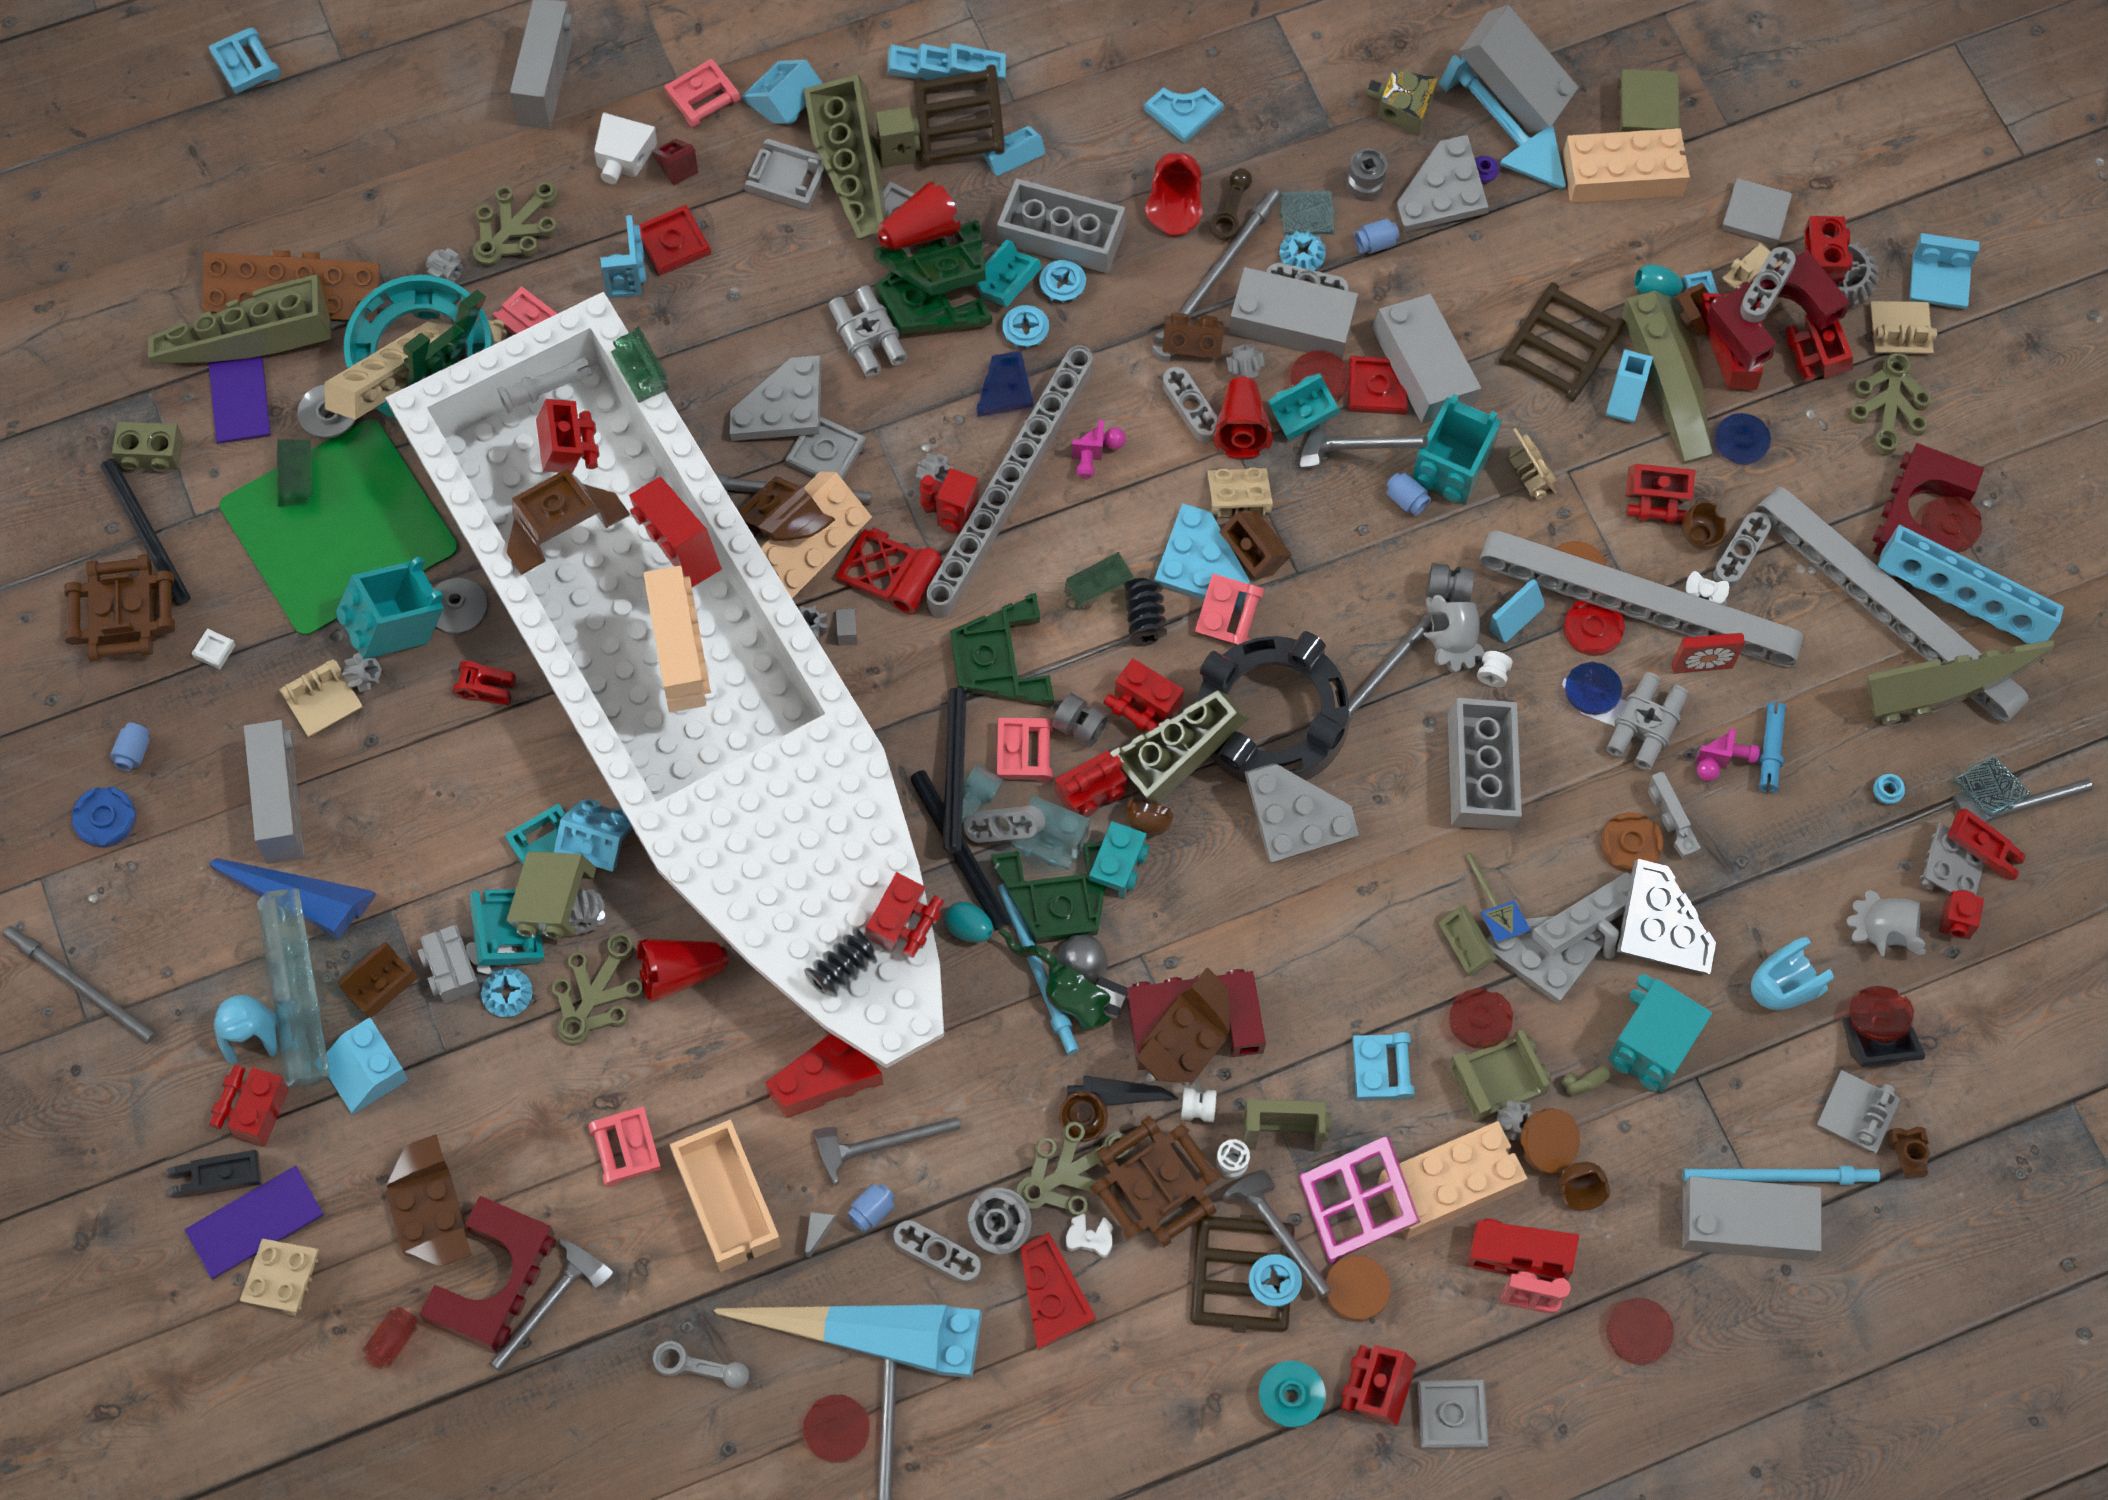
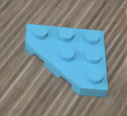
[1154,503,1250,612]

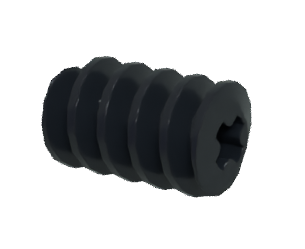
[1124,578,1167,646]
[804,928,878,998]

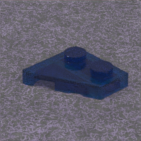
[976,351,1033,417]

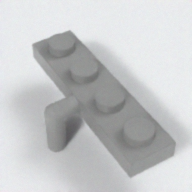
[1532,872,1631,959]

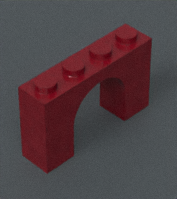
[1706,250,1850,372]
[1872,443,1984,576]
[1126,969,1266,1070]
[419,1196,556,1353]

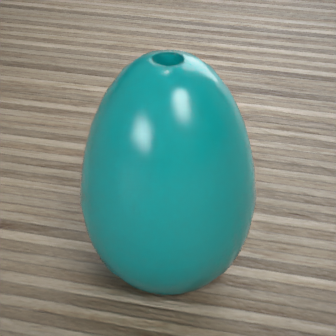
[1634,264,1683,297]
[944,902,993,943]

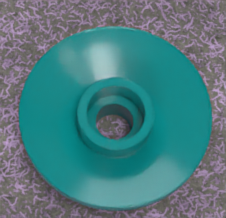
[1259,1361,1326,1428]

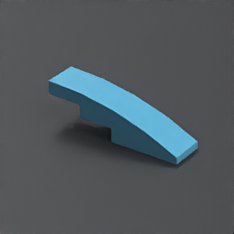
[887,43,1006,82]

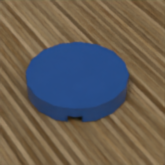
[72,786,137,848]

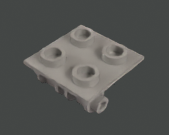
[1919,823,1984,896]
[1817,1070,1901,1154]

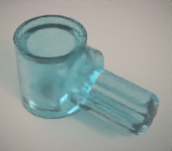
[962,763,1004,825]

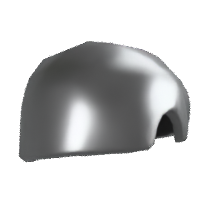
[1057,935,1108,983]

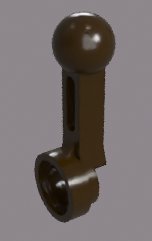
[1210,168,1252,241]

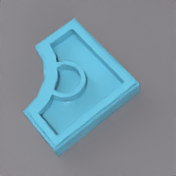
[1143,87,1224,144]

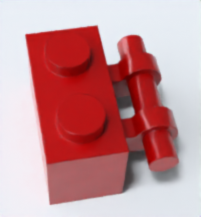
[1785,314,1853,382]
[536,399,600,473]
[1626,464,1696,524]
[919,468,979,534]
[1103,658,1184,732]
[1054,750,1127,820]
[864,872,944,958]
[209,1065,289,1147]
[1341,1345,1416,1427]

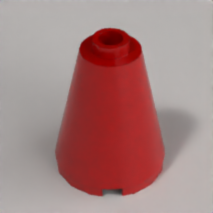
[877,180,961,251]
[1213,376,1273,459]
[637,939,728,1002]

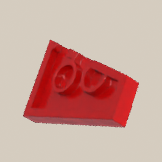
[1020,1232,1096,1351]

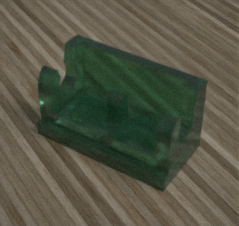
[611,327,669,403]
[276,439,312,507]
[1064,552,1134,610]

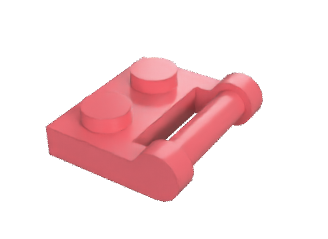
[664,59,741,128]
[1195,573,1265,645]
[997,718,1053,782]
[588,1106,662,1187]
[1501,1271,1571,1314]

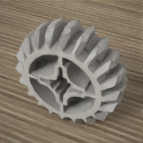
[1831,241,1879,310]

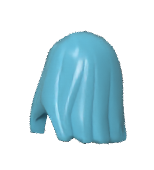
[1751,937,1834,1010]
[214,994,278,1064]

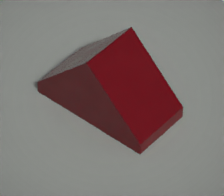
[651,139,698,185]

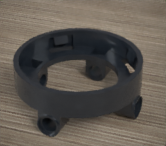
[1197,631,1349,784]

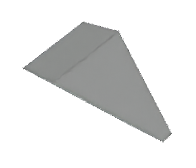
[836,608,857,646]
[805,1212,836,1258]

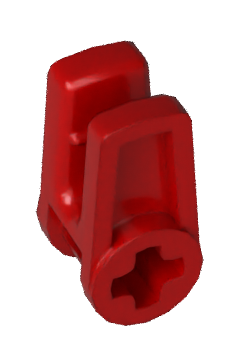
[452,661,516,706]

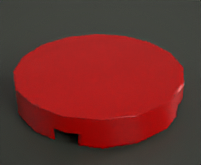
[1563,600,1625,656]

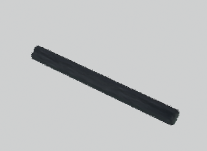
[100,458,191,605]
[943,687,966,854]
[911,770,1010,931]

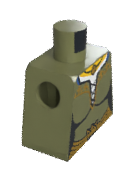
[1366,70,1438,136]

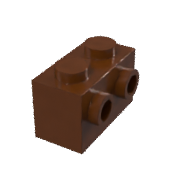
[1219,510,1292,577]

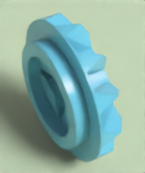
[1279,230,1326,271]
[1040,260,1086,303]
[1002,305,1049,349]
[481,967,533,1017]
[1249,1254,1302,1307]

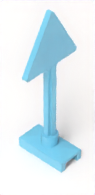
[1439,55,1566,190]

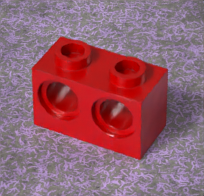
[1804,216,1853,282]

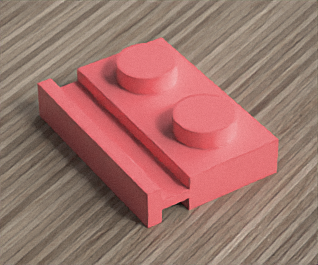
[492,286,558,335]

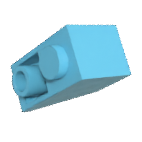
[1605,349,1653,424]

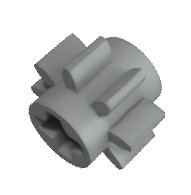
[426,248,463,282]
[1226,344,1265,378]
[915,453,954,482]
[800,605,828,642]
[342,653,382,692]
[1497,1101,1533,1141]

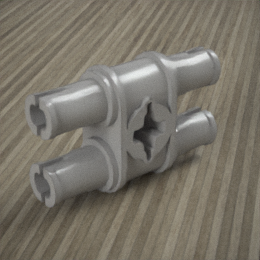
[828,285,907,378]
[1606,672,1689,771]

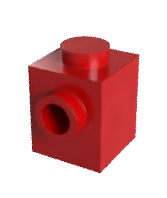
[1938,890,1984,940]

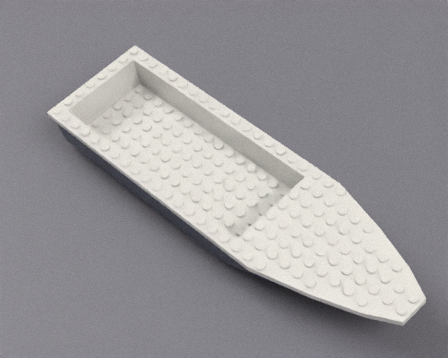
[385,292,944,1068]

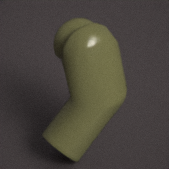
[1561,1066,1610,1096]

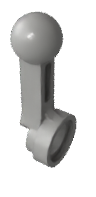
[653,1341,749,1389]

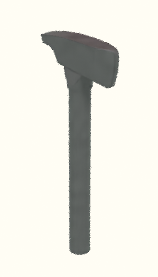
[1300,422,1428,468]
[1953,779,2092,824]
[814,1117,961,1186]
[1222,1169,1332,1298]
[490,1239,612,1372]

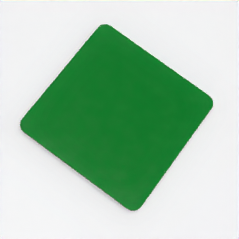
[220,419,457,635]

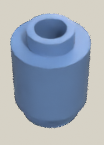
[1354,218,1399,254]
[1386,472,1431,516]
[110,723,150,771]
[847,1183,895,1232]

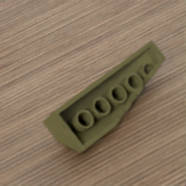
[804,74,886,240]
[148,274,331,363]
[1621,291,1712,464]
[1866,640,2055,725]

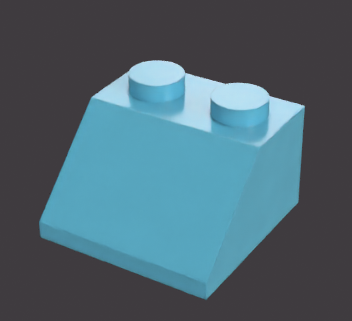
[741,60,823,124]
[320,1018,408,1115]

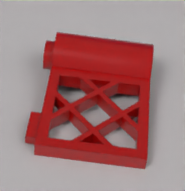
[835,527,943,615]

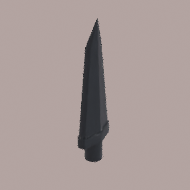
[1067,1076,1179,1106]

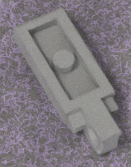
[1648,771,1700,859]

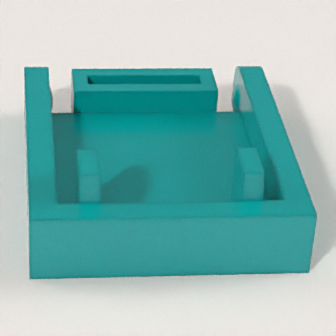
[505,803,596,867]
[470,889,544,966]

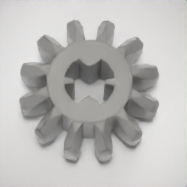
[569,888,606,936]

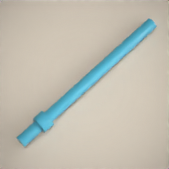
[997,884,1079,1055]
[1683,1166,1880,1185]

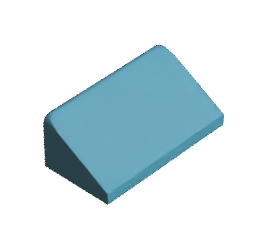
[981,126,1045,176]
[1489,579,1545,643]

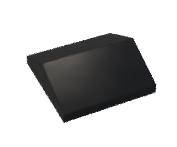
[1843,1010,1925,1067]

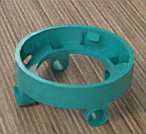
[344,275,495,419]

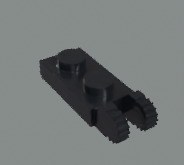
[167,1150,262,1198]

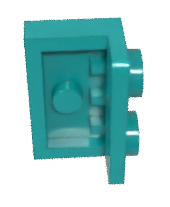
[975,239,1042,307]
[1268,373,1341,441]
[1089,821,1150,898]

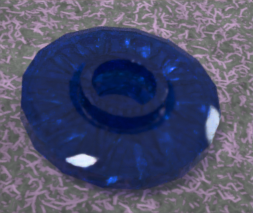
[1715,413,1771,464]
[1565,662,1623,715]

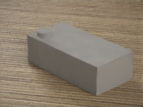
[510,0,574,129]
[1458,5,1579,133]
[997,178,1126,273]
[1229,267,1358,360]
[1371,293,1482,423]
[1447,698,1522,831]
[244,720,305,864]
[1682,1177,1821,1261]

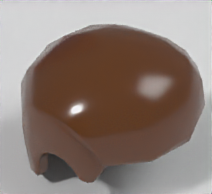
[1682,501,1726,550]
[1126,798,1173,836]
[1059,1090,1108,1142]
[1559,1162,1610,1211]

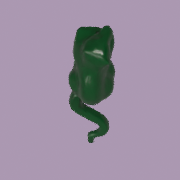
[998,928,1111,1031]

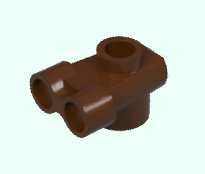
[1887,1127,1930,1178]

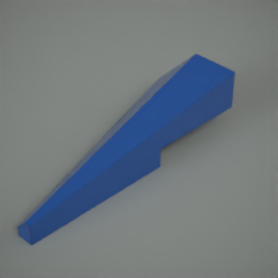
[210,858,376,940]

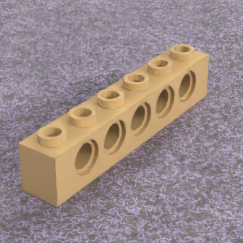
[324,319,453,420]

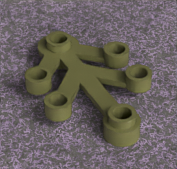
[473,182,558,266]
[1849,353,1932,455]
[552,933,644,1045]
[1016,1122,1129,1215]

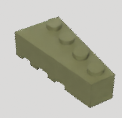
[1110,690,1249,803]

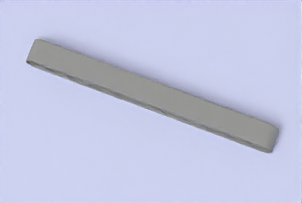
[927,346,1093,618]
[1756,487,2029,723]
[1479,531,1804,668]

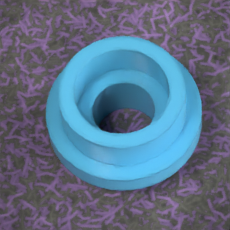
[1873,774,1905,804]

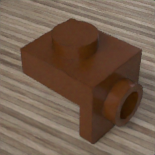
[1677,283,1708,336]

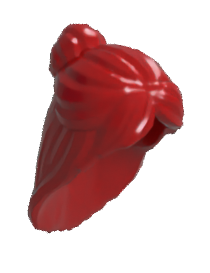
[1145,152,1202,237]

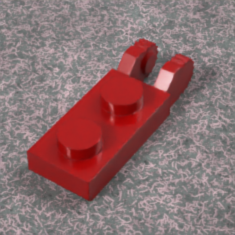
[1947,808,2026,880]

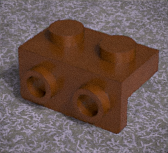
[1162,312,1224,358]
[337,942,419,1018]

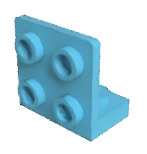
[600,215,647,298]
[1909,233,1979,309]
[553,799,633,872]

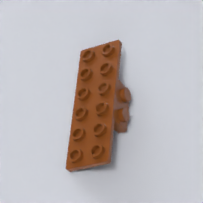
[202,250,380,321]

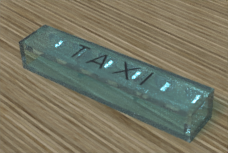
[257,888,330,1088]

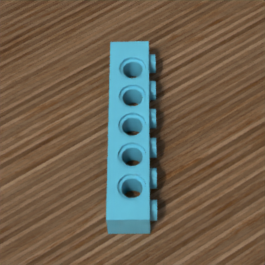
[1877,525,2064,644]

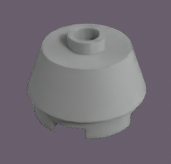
[968,1188,1032,1254]

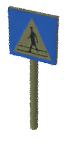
[1466,853,1531,944]

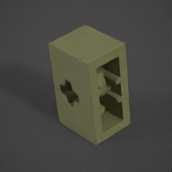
[876,107,920,168]

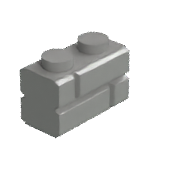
[418,925,480,1003]

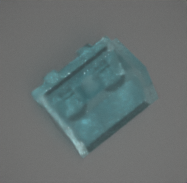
[1011,795,1090,870]

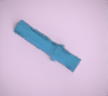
[1758,702,1787,793]

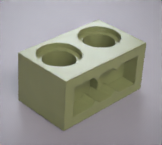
[112,422,184,472]

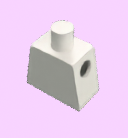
[595,113,657,184]

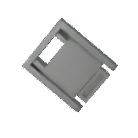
[744,139,827,211]

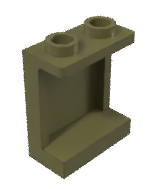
[1618,68,1679,132]
[507,851,596,939]
[1449,1029,1551,1122]
[1243,1099,1332,1151]

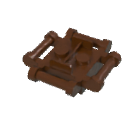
[64,554,175,662]
[1089,1116,1222,1248]

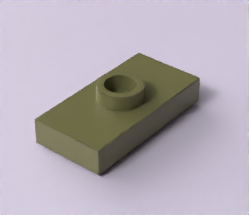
[1438,905,1497,976]

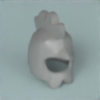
[1423,595,1485,673]
[1847,890,1926,957]

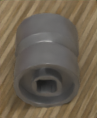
[1347,148,1388,202]
[1426,562,1474,602]
[1052,692,1109,748]

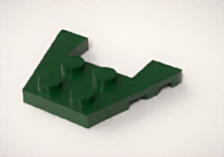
[873,220,986,296]
[875,238,992,334]
[403,290,486,387]
[950,593,1054,706]
[990,841,1105,943]

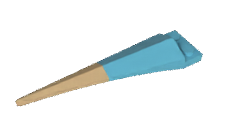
[714,1305,982,1378]

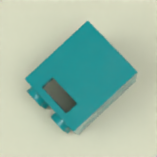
[1412,394,1502,505]
[336,557,444,660]
[1608,974,1713,1094]

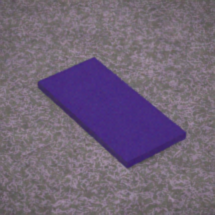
[209,356,271,444]
[184,1166,324,1280]

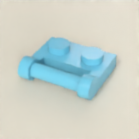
[208,28,281,94]
[1352,1032,1415,1101]

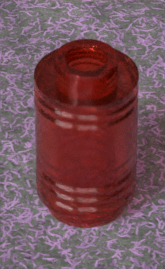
[362,1306,418,1370]

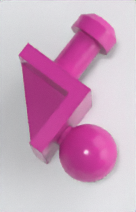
[1072,420,1126,479]
[1695,728,1760,782]

